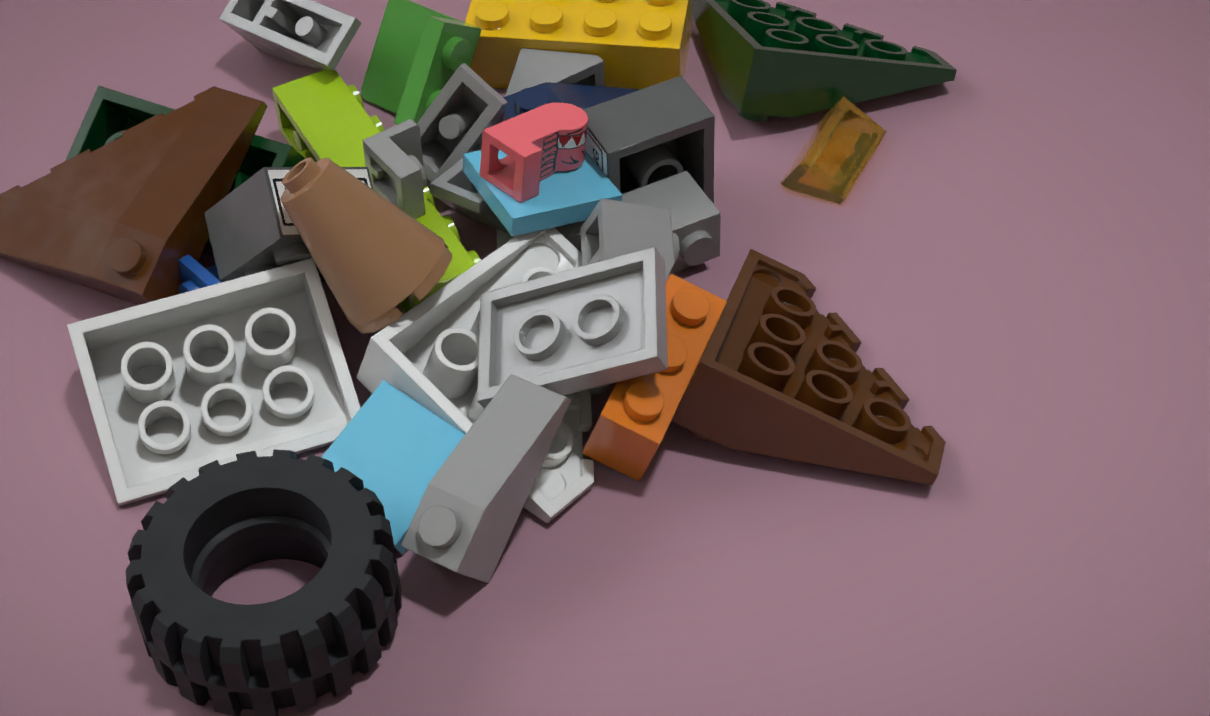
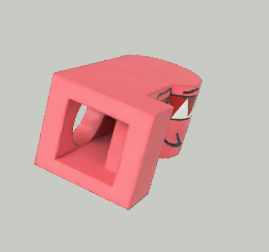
[480,102,589,203]

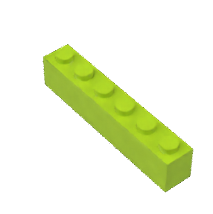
[272,69,481,315]

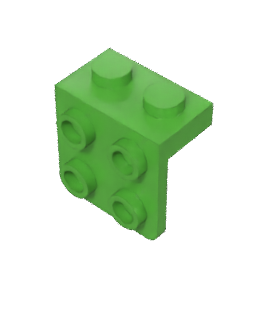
[361,0,482,125]

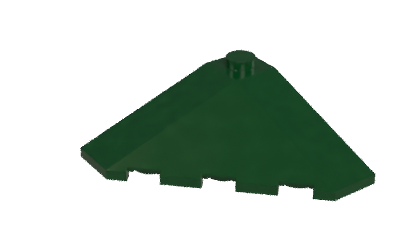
[692,0,957,122]

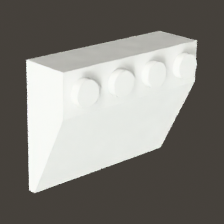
[67,258,361,506]

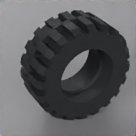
[125,450,402,716]

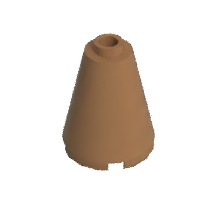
[280,157,452,334]

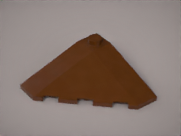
[0,86,267,305]
[671,249,946,485]

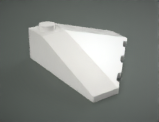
[356,227,594,523]

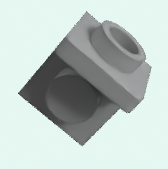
[362,119,427,219]

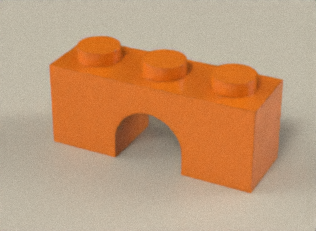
[582,274,727,482]

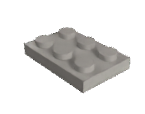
[477,247,668,409]

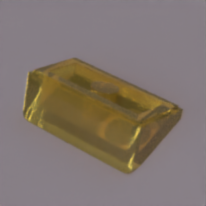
[780,97,887,204]

